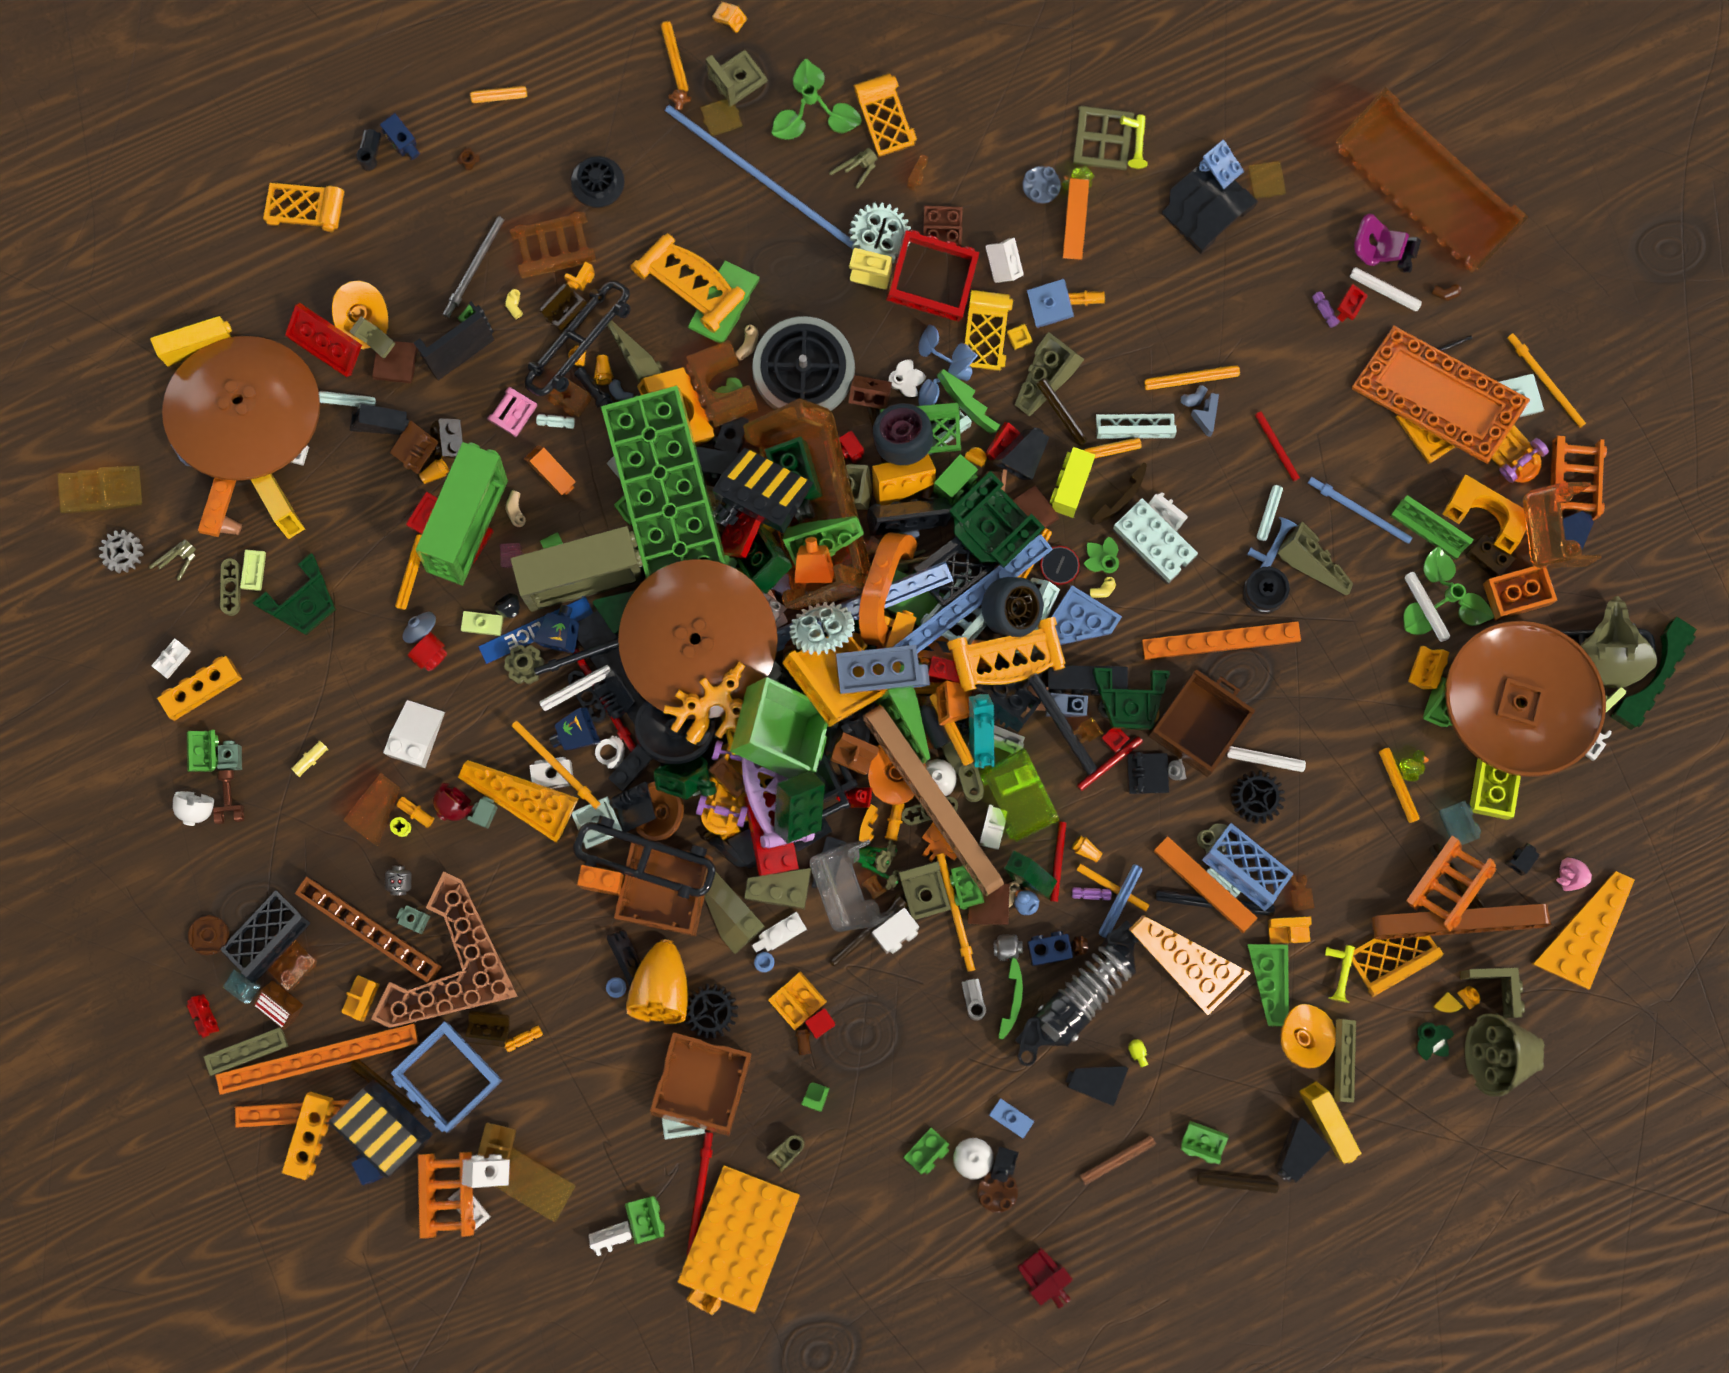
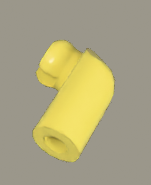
[1090,577,1116,598]

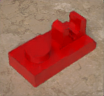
[1336,284,1368,322]
[985,422,1020,460]

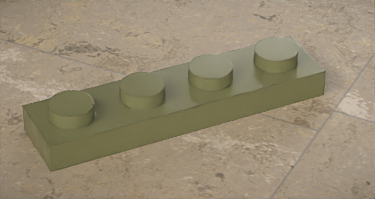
[1334,1019,1356,1102]
[204,1028,289,1076]

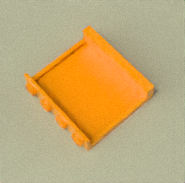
[783,636,888,727]

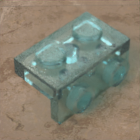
[1439,801,1481,845]

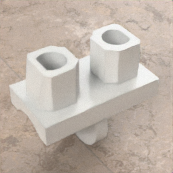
[152,639,191,679]

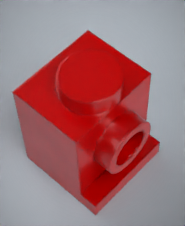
[835,430,864,464]

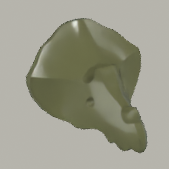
[1581,596,1657,688]

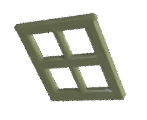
[1073,106,1135,170]

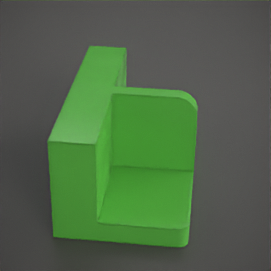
[802,1083,830,1112]

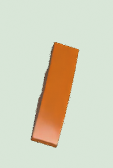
[1063,178,1089,260]

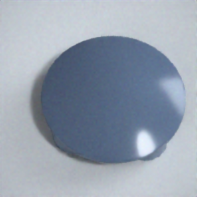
[1023,167,1061,203]

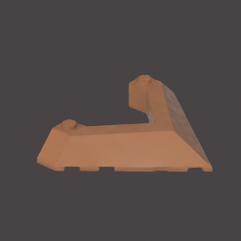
[371,871,518,1028]

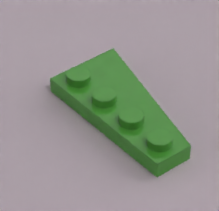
[1248,944,1289,1026]

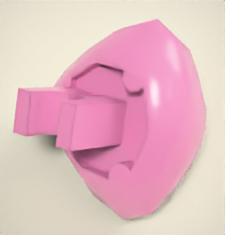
[1556,858,1592,891]

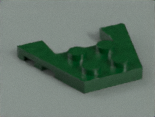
[253,553,336,635]
[1093,668,1170,730]

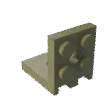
[706,50,767,107]
[899,862,951,920]
[1460,968,1525,1019]

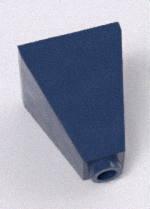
[1534,511,1594,568]

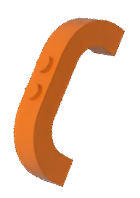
[859,532,918,647]

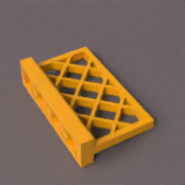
[1352,936,1443,998]

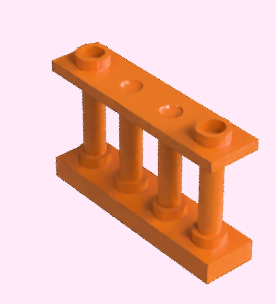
[1549,436,1607,520]
[1406,836,1496,931]
[418,1152,476,1238]

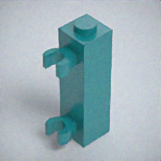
[969,694,995,768]

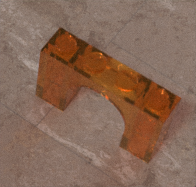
[685,340,758,427]

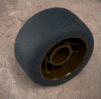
[982,577,1043,637]

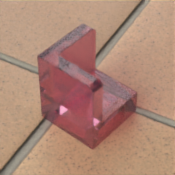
[500,543,523,568]

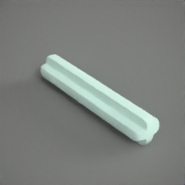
[319,391,376,407]
[1257,485,1283,541]

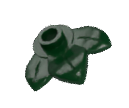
[1417,1022,1454,1060]

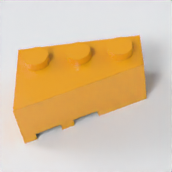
[872,454,936,506]

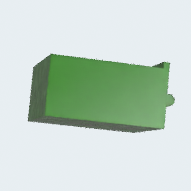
[730,677,828,779]

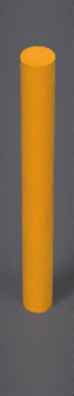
[1077,863,1149,912]

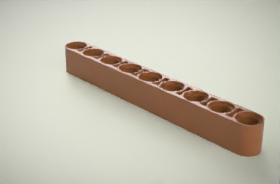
[1371,904,1551,940]

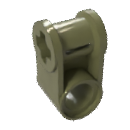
[767,1135,805,1172]

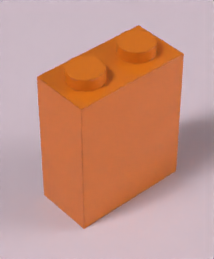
[577,865,625,896]

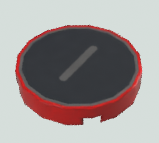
[1040,546,1080,586]

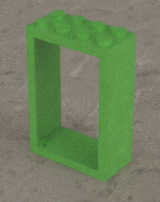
[416,442,508,586]

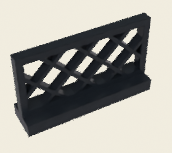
[912,537,999,608]
[220,890,311,983]

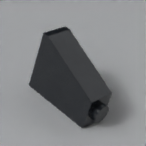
[350,404,409,435]
[992,427,1049,480]
[1065,1066,1129,1106]

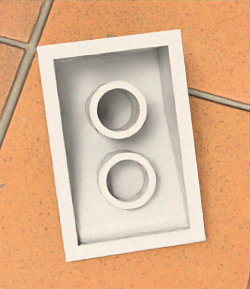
[383,700,445,768]

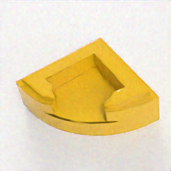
[1433,992,1463,1013]

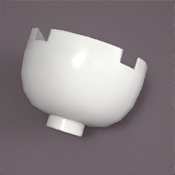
[925,759,957,797]
[173,791,214,826]
[953,1138,994,1179]

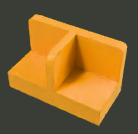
[1268,917,1312,944]
[342,976,380,1022]

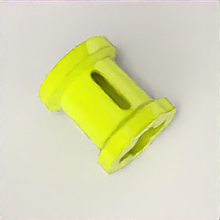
[390,817,411,837]

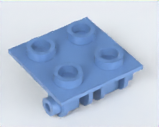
[1199,139,1244,189]

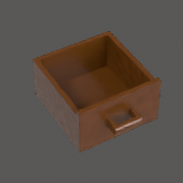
[1149,669,1256,777]

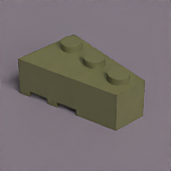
[745,868,811,910]

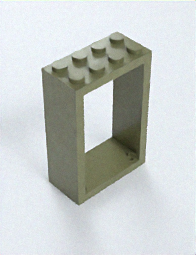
[510,526,645,612]

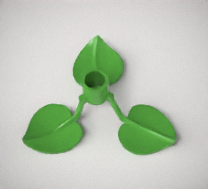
[772,59,861,139]
[1403,547,1494,635]

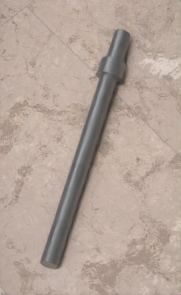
[443,216,504,318]

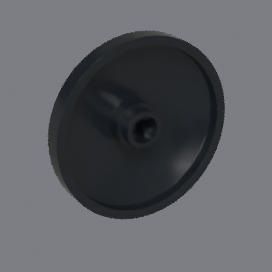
[635,700,715,764]

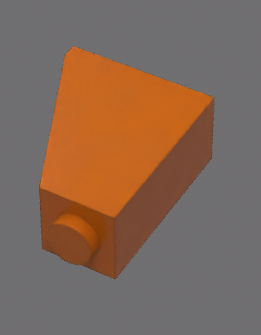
[524,446,576,495]
[936,681,975,725]

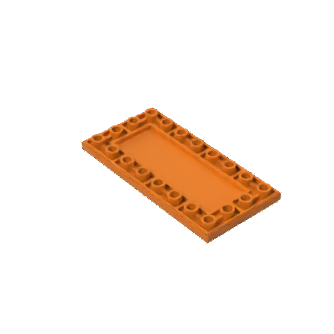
[1352,326,1530,464]

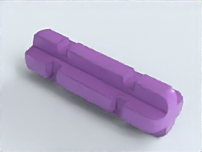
[1312,291,1340,328]
[1072,887,1111,900]

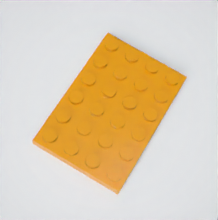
[678,1166,800,1313]

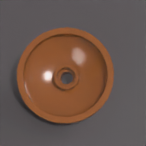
[635,782,684,841]

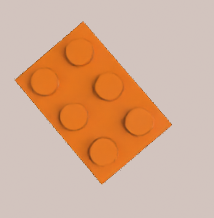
[1483,563,1557,621]

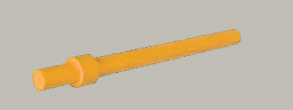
[1507,333,1586,428]
[512,721,601,809]
[936,853,975,972]

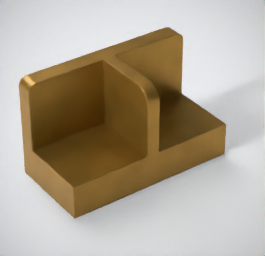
[478,1123,516,1160]

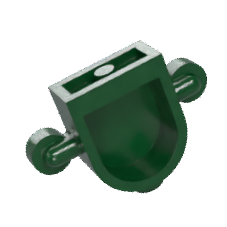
[653,756,716,800]

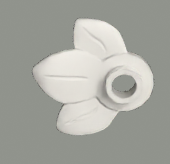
[888,360,926,397]

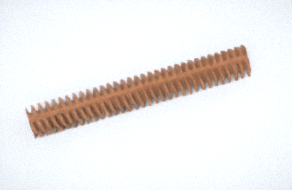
[1080,1135,1156,1185]

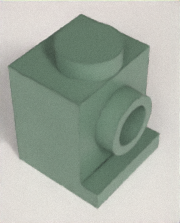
[217,741,242,771]
[467,796,498,829]
[396,905,431,934]

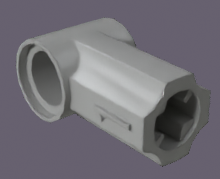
[962,979,986,1020]

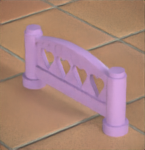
[742,757,815,848]

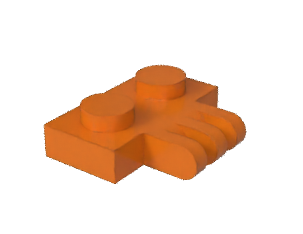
[922,822,957,862]

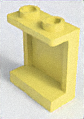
[849,248,892,290]

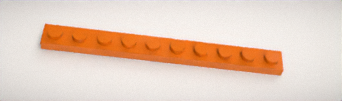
[216,1024,419,1095]

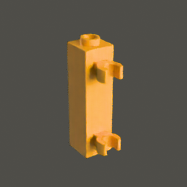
[874,610,917,675]

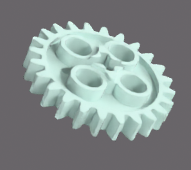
[849,203,911,263]
[790,602,855,655]

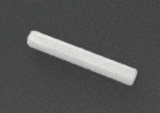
[1350,268,1422,311]
[1405,572,1450,642]
[540,665,611,711]
[1227,746,1306,772]

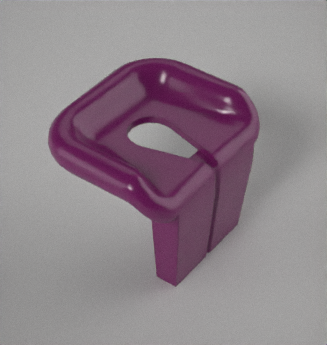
[1354,214,1409,266]

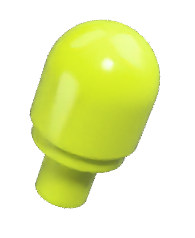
[1128,1039,1148,1068]

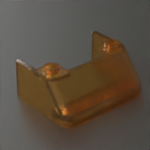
[1523,482,1601,568]

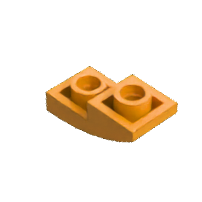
[859,804,879,847]

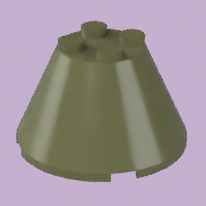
[1465,1014,1544,1096]

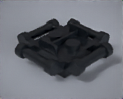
[814,749,859,819]

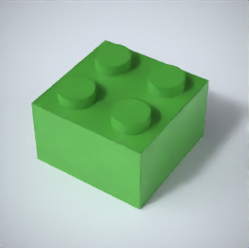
[933,454,978,506]

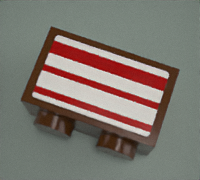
[253,981,304,1030]

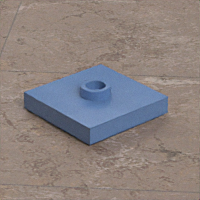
[1027,279,1074,328]

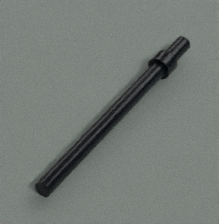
[534,638,619,676]

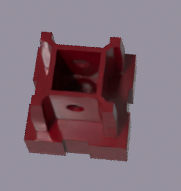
[1017,1247,1073,1309]

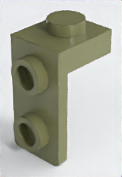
[349,316,395,358]

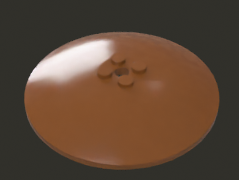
[162,336,320,481]
[618,559,778,719]
[1445,621,1606,777]

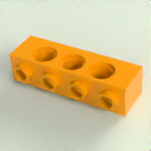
[157,656,242,721]
[282,1092,335,1180]

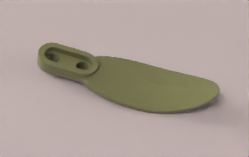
[941,717,984,802]

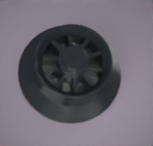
[571,156,625,208]

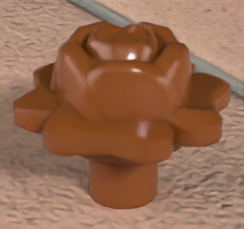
[668,89,691,110]

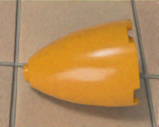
[626,939,688,1024]

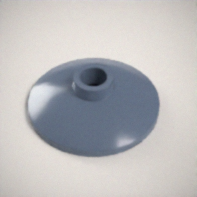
[403,612,436,643]

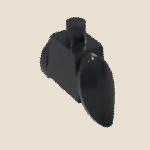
[708,828,758,869]

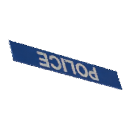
[478,597,593,664]

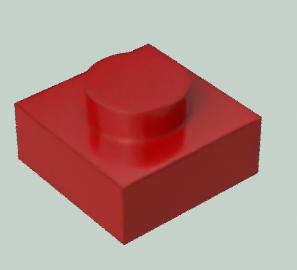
[1101,728,1130,753]

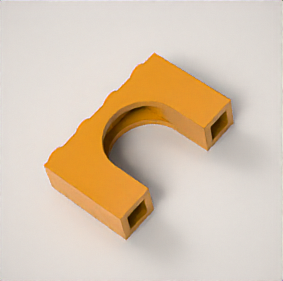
[637,367,715,447]
[1443,474,1534,555]

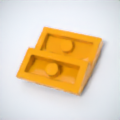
[768,972,827,1030]

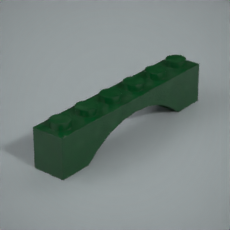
[1610,616,1697,730]

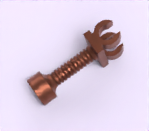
[213,770,244,824]

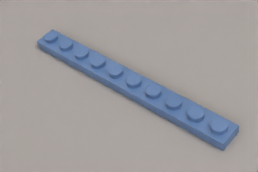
[893,534,1053,665]
[777,561,953,652]

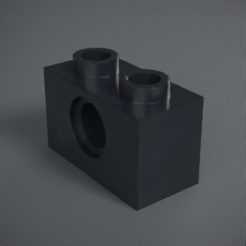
[712,412,750,453]

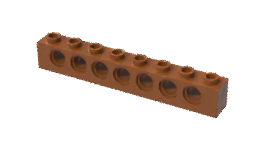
[295,877,442,983]

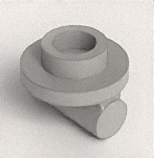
[1168,759,1187,780]

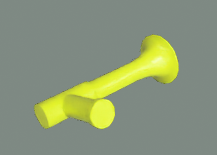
[1120,115,1148,169]
[1325,945,1355,1003]

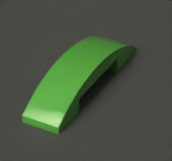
[998,958,1023,1040]

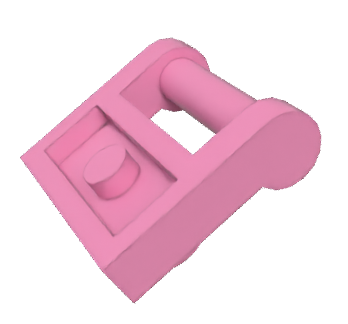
[487,387,538,437]

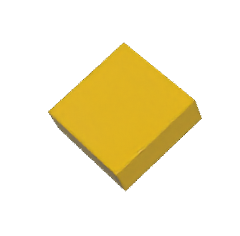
[1007,324,1032,350]

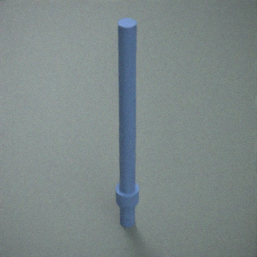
[1308,477,1413,544]

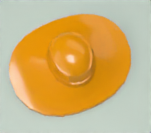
[332,280,388,349]
[1281,1004,1336,1068]

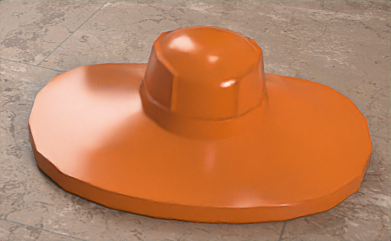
[868,744,926,805]

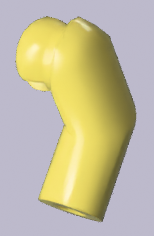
[505,289,523,319]

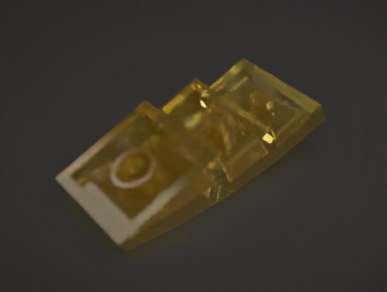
[58,466,142,513]
[495,1147,576,1222]

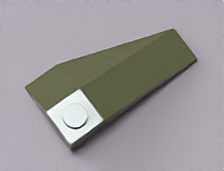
[607,320,664,383]
[1015,332,1084,416]
[810,464,872,510]
[704,872,765,954]

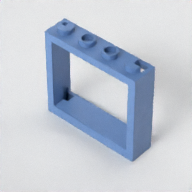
[391,1022,503,1132]

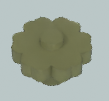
[504,645,545,685]

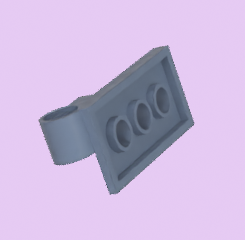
[836,645,930,694]

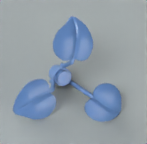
[918,325,978,406]

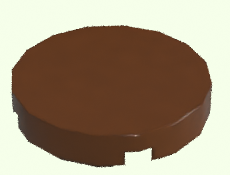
[188,915,229,956]

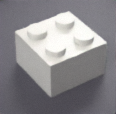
[872,908,919,954]

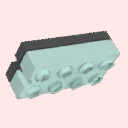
[1112,499,1198,585]

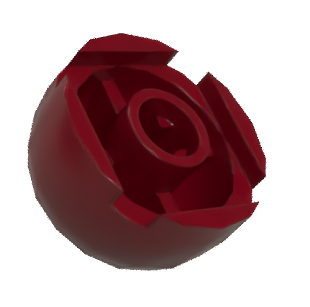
[433,783,474,821]

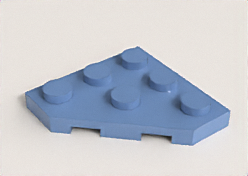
[1052,585,1122,645]

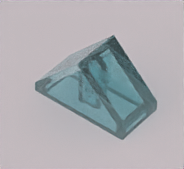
[223,970,261,1003]

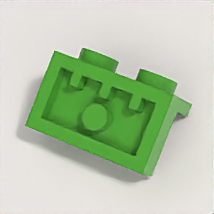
[949,866,985,910]
[903,1128,949,1175]

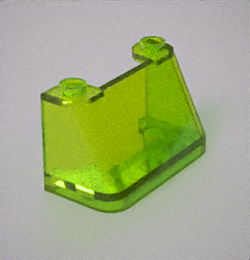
[980,748,1060,842]

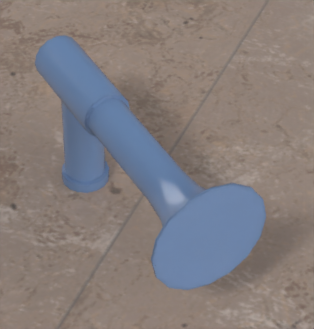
[1247,517,1298,568]

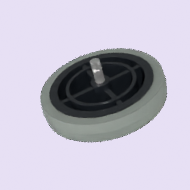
[752,316,855,419]

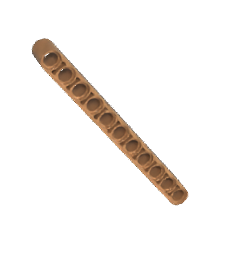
[863,705,1004,896]

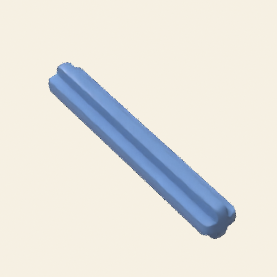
[1099,864,1143,938]

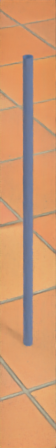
[665,105,855,250]

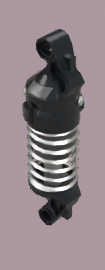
[1015,920,1139,1067]

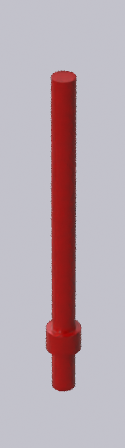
[574,649,636,752]
[686,1132,713,1256]

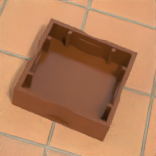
[614,843,713,936]
[650,1032,752,1136]

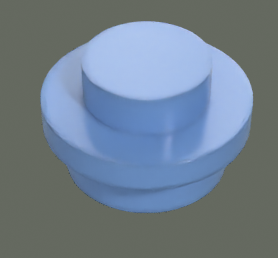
[754,952,774,972]
[606,977,626,998]

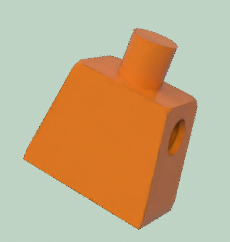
[795,537,835,583]

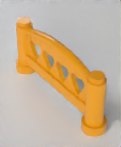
[630,233,745,333]
[947,617,1066,692]

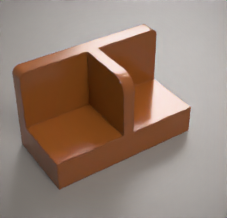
[830,732,879,775]

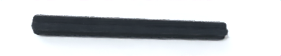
[1028,673,1097,775]
[1155,890,1275,916]

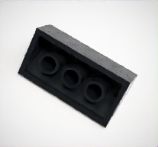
[866,496,952,536]

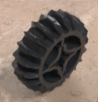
[1231,770,1285,824]
[686,984,738,1039]

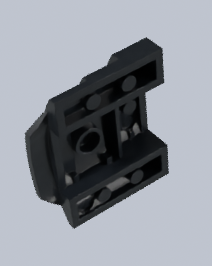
[1162,166,1258,254]

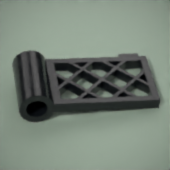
[919,684,999,750]

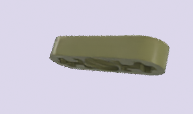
[220,558,241,616]
[902,797,958,826]

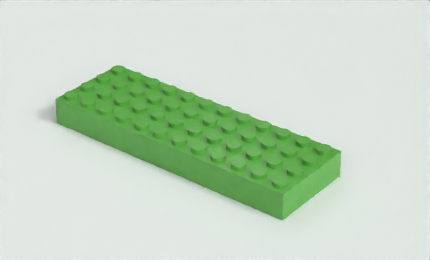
[601,386,727,579]

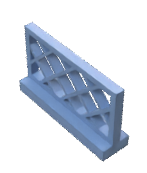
[1202,823,1294,911]

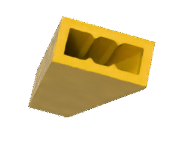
[150,316,232,367]
[250,473,305,539]
[1299,1081,1361,1164]

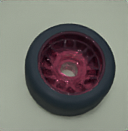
[873,404,933,465]

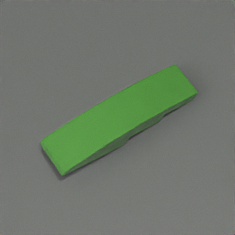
[937,369,1000,434]

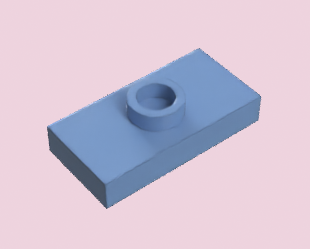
[989,1098,1034,1138]

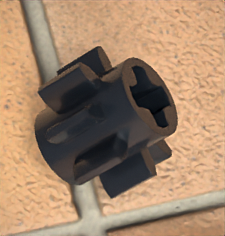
[714,504,739,527]

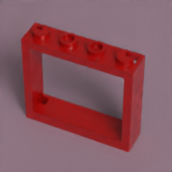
[886,230,980,322]

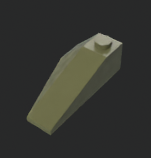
[1278,522,1353,596]

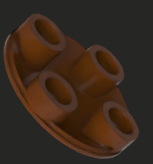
[977,1172,1018,1213]

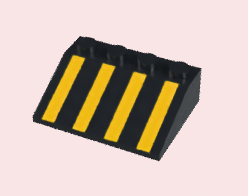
[712,448,813,534]
[328,1079,433,1179]

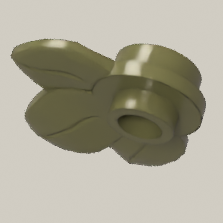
[1197,824,1236,855]

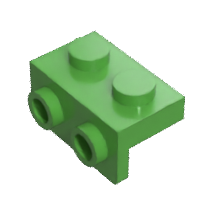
[187,730,218,772]
[1181,1121,1228,1164]
[625,1196,665,1244]

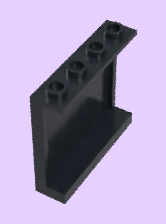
[414,301,494,381]

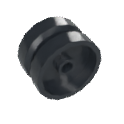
[1242,566,1290,614]

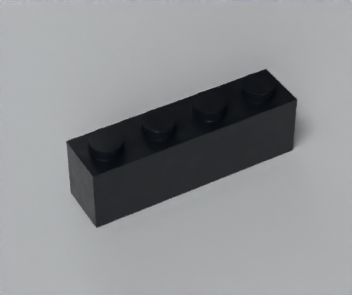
[1047,665,1128,696]

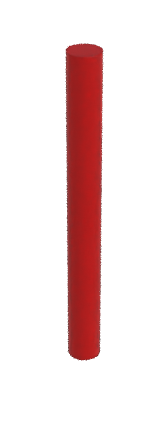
[1255,411,1300,482]
[1077,736,1143,791]
[1050,822,1067,902]

